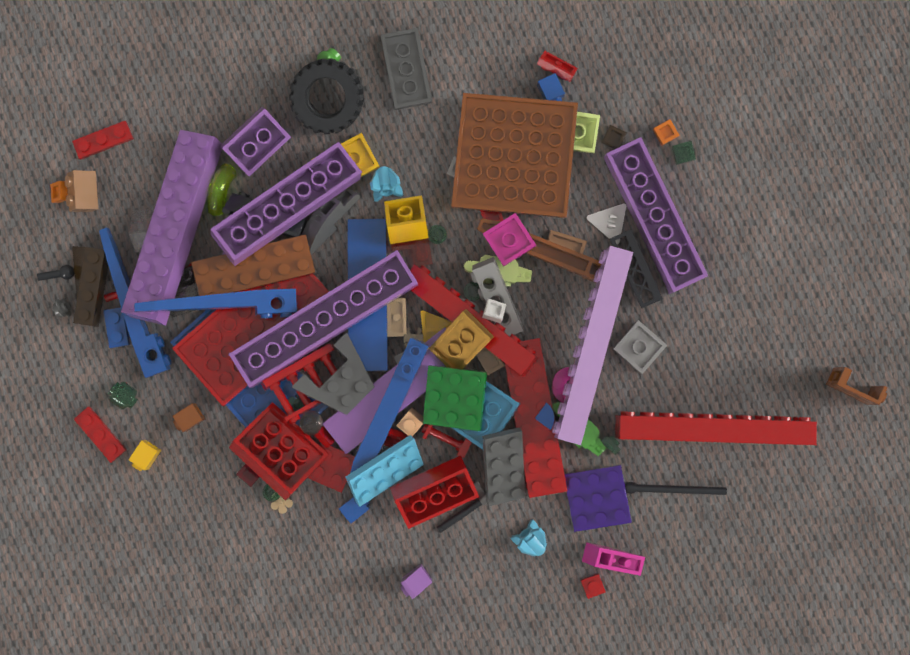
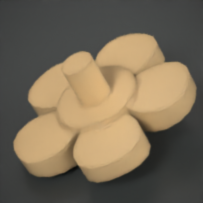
[271,493,293,514]

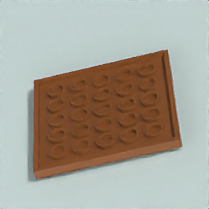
[451,93,578,218]

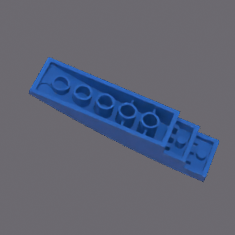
[348,219,388,371]

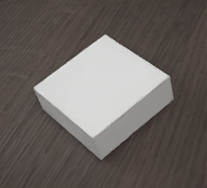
[482,299,506,323]

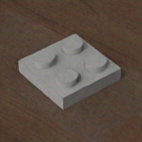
[613,320,667,374]

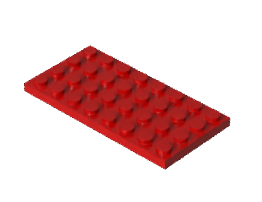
[172,273,329,407]

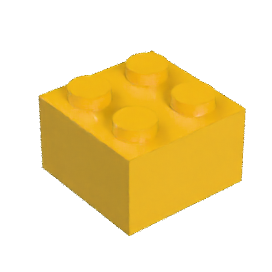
[384,195,429,244]

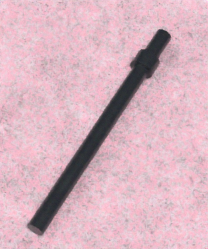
[625,482,727,495]

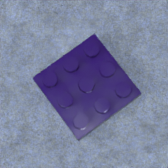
[565,465,632,532]

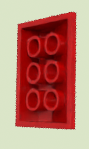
[229,402,329,501]

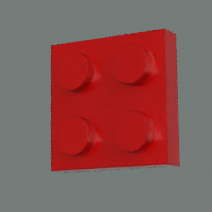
[308,443,355,493]

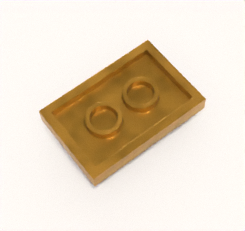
[429,309,494,369]

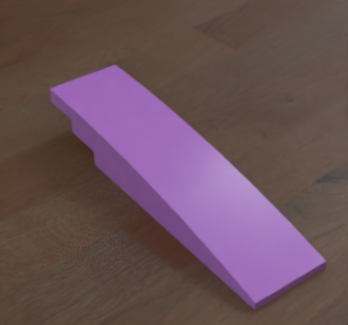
[323,327,446,454]

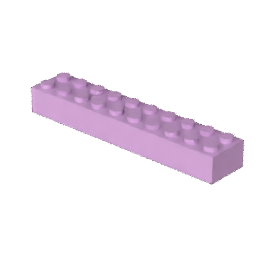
[552,246,633,445]

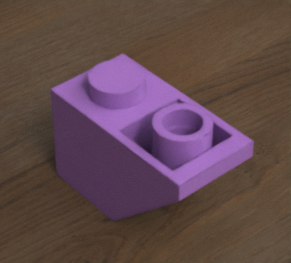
[400,564,432,599]

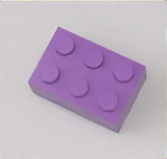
[220,107,291,176]

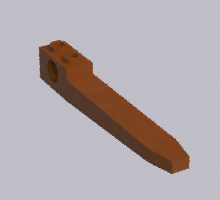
[477,218,601,283]

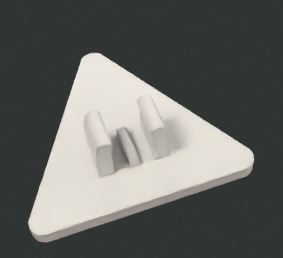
[587,203,626,244]

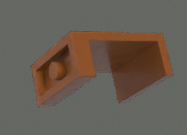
[826,367,888,405]

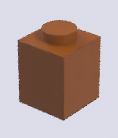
[173,403,206,432]

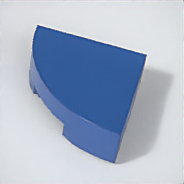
[535,403,554,430]

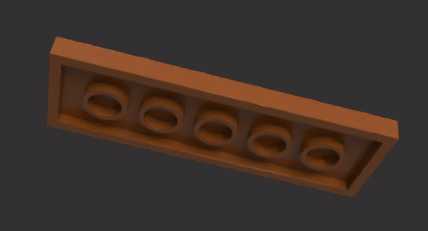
[191,235,315,296]

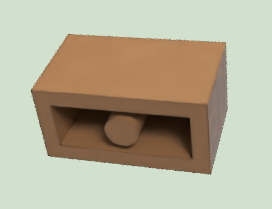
[65,170,98,212]

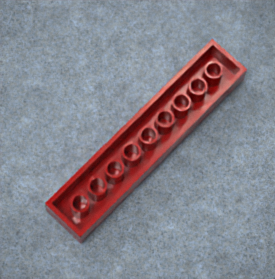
[615,411,817,445]

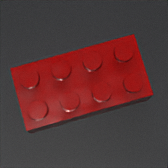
[390,455,479,529]

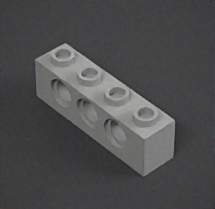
[470,257,523,336]

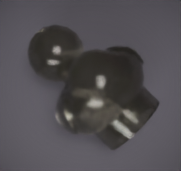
[300,410,323,437]

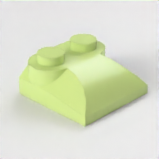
[573,112,600,153]

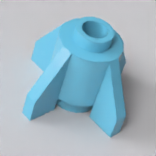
[370,166,403,202]
[511,519,547,556]

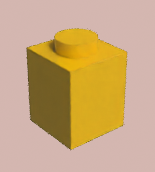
[129,440,161,471]

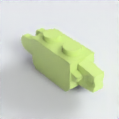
[464,255,532,287]

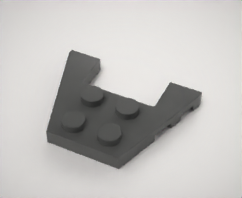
[292,333,374,415]

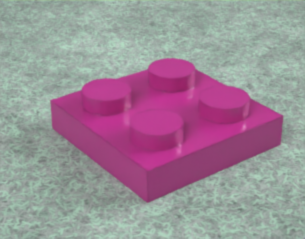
[483,213,536,267]

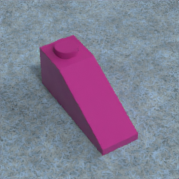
[582,542,645,576]

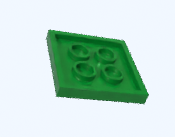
[423,365,487,431]

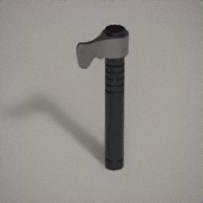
[437,481,487,533]

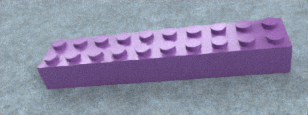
[121,130,222,326]
[229,250,418,388]

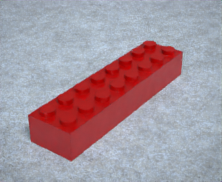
[504,338,568,498]

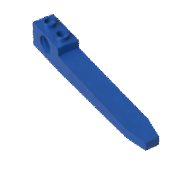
[99,228,172,378]
[134,289,297,318]
[350,337,430,473]

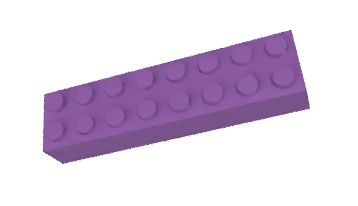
[604,137,708,294]
[210,142,362,266]

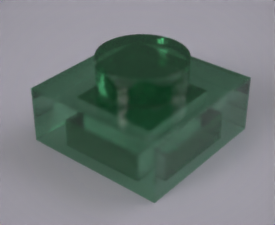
[672,141,696,165]
[600,435,621,455]

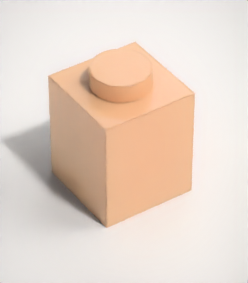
[396,408,423,437]

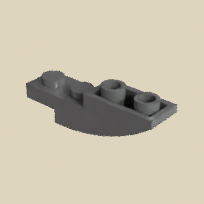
[302,188,360,255]

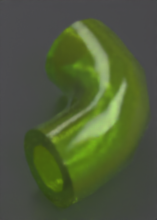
[207,163,237,216]

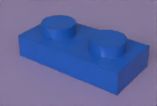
[103,307,130,348]

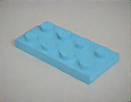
[346,435,424,506]

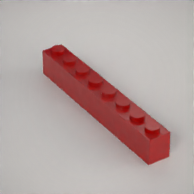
[410,264,539,377]

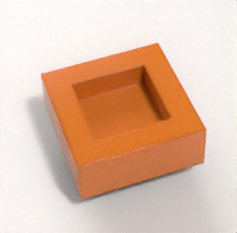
[653,119,680,146]
[50,181,68,203]

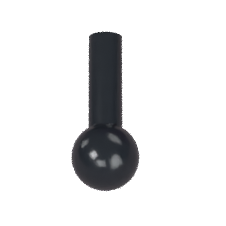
[37,265,74,281]

